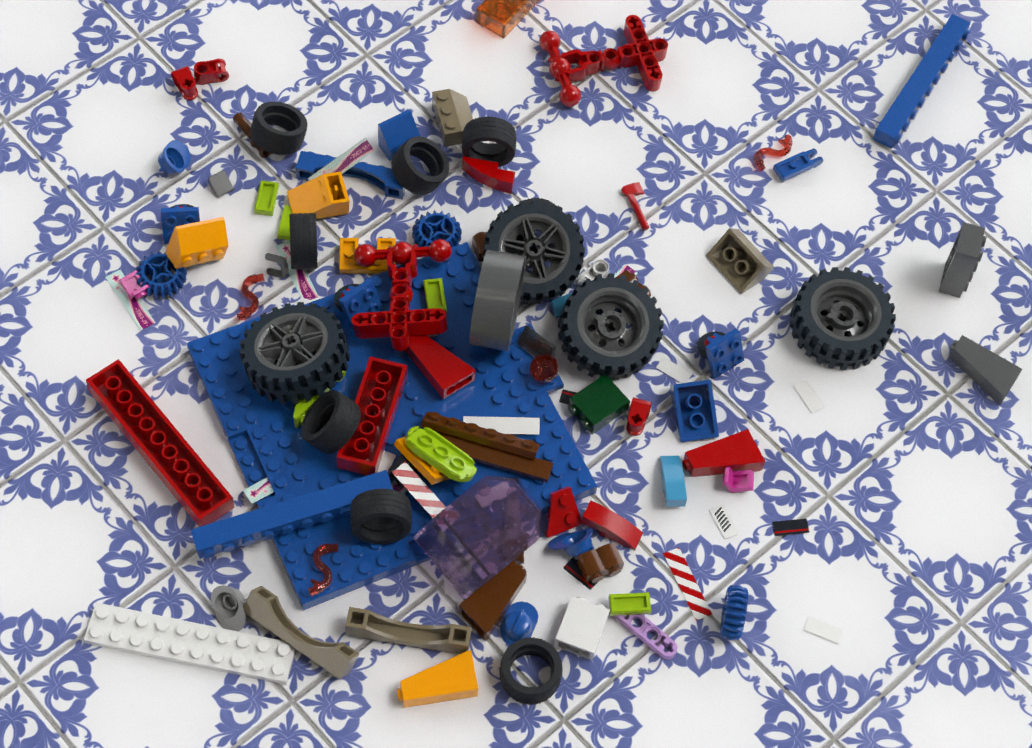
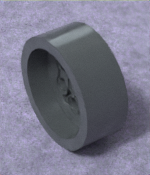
[469,249,526,352]

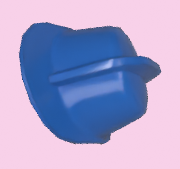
[158,140,191,174]
[548,528,594,557]
[500,601,538,645]

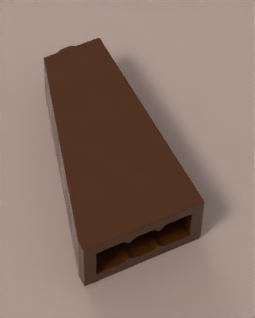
[458,560,527,641]

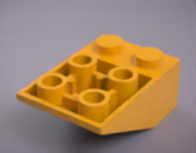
[287,171,350,219]

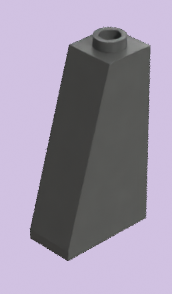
[949,335,1022,405]

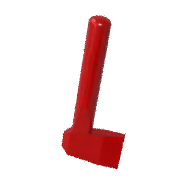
[621,182,649,230]

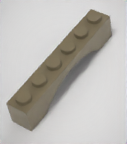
[243,586,359,679]
[345,607,472,654]

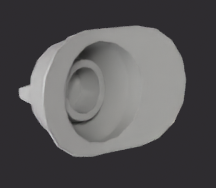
[211,585,246,632]

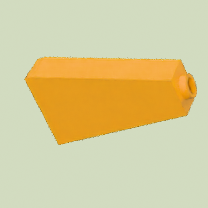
[397,650,478,708]

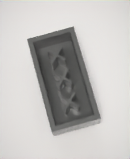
[938,222,987,298]

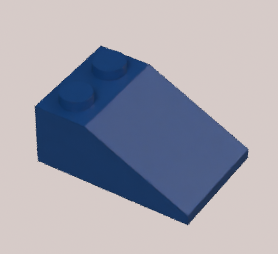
[670,380,719,442]

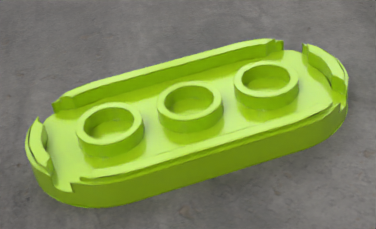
[405,426,477,482]

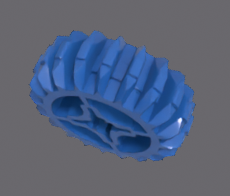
[412,210,462,247]
[136,250,187,299]
[720,585,749,641]

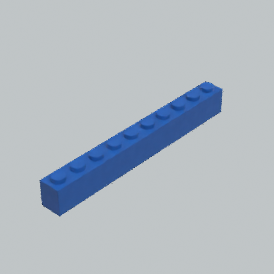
[873,14,970,149]
[191,470,393,559]

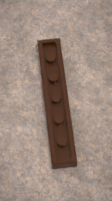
[439,432,553,483]

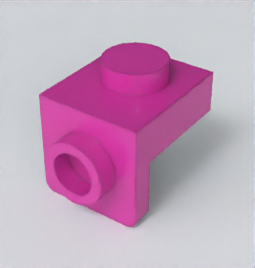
[119,270,149,300]
[723,467,754,493]

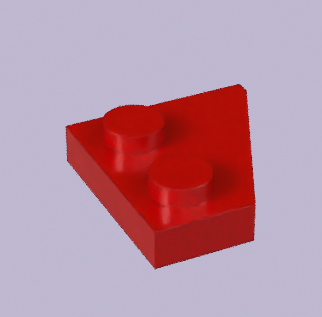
[545,486,582,538]

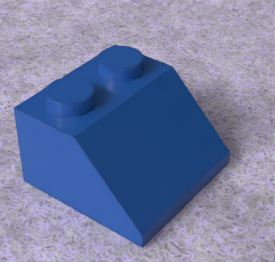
[378,110,420,161]

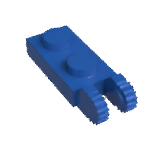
[773,148,823,182]

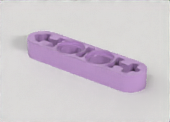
[614,614,677,660]

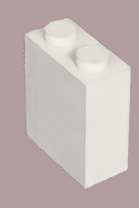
[554,596,610,661]

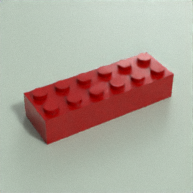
[337,356,408,475]

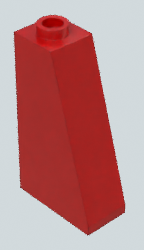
[404,335,476,399]
[682,429,765,477]

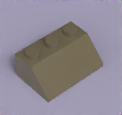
[432,89,473,147]
[706,228,774,293]

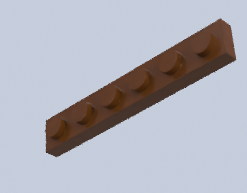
[421,412,540,460]

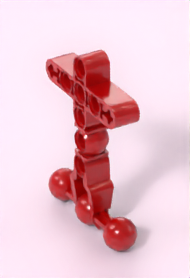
[539,15,668,107]
[352,239,452,351]

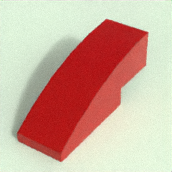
[462,156,515,194]
[581,500,643,550]

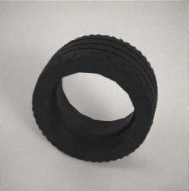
[250,101,308,155]
[462,116,517,167]
[391,136,450,195]
[289,213,318,270]
[301,390,361,454]
[350,488,412,544]
[500,637,563,705]

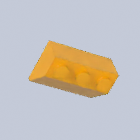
[165,217,229,269]

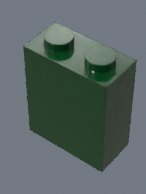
[568,375,630,434]

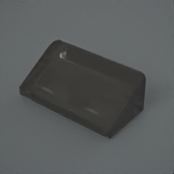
[517,325,556,366]

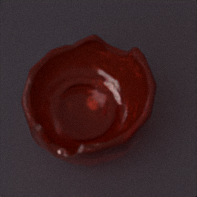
[529,354,559,383]

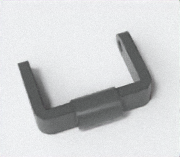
[265,253,289,279]

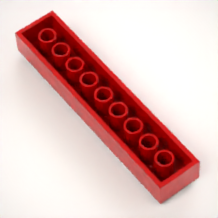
[86,359,234,527]

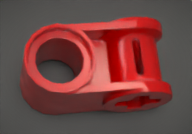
[194,58,229,85]
[171,66,198,101]
[626,397,652,436]

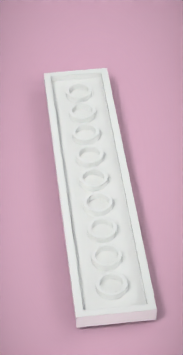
[84,602,296,685]

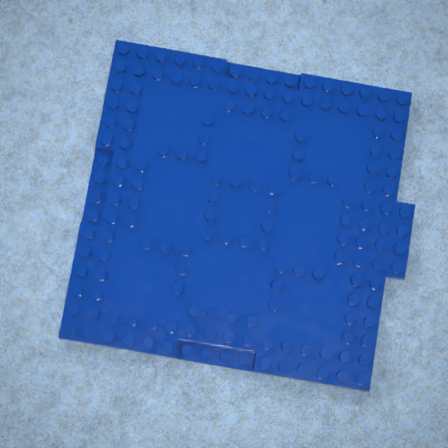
[186,242,597,611]

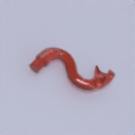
[753,134,793,171]
[237,273,265,320]
[308,543,338,595]

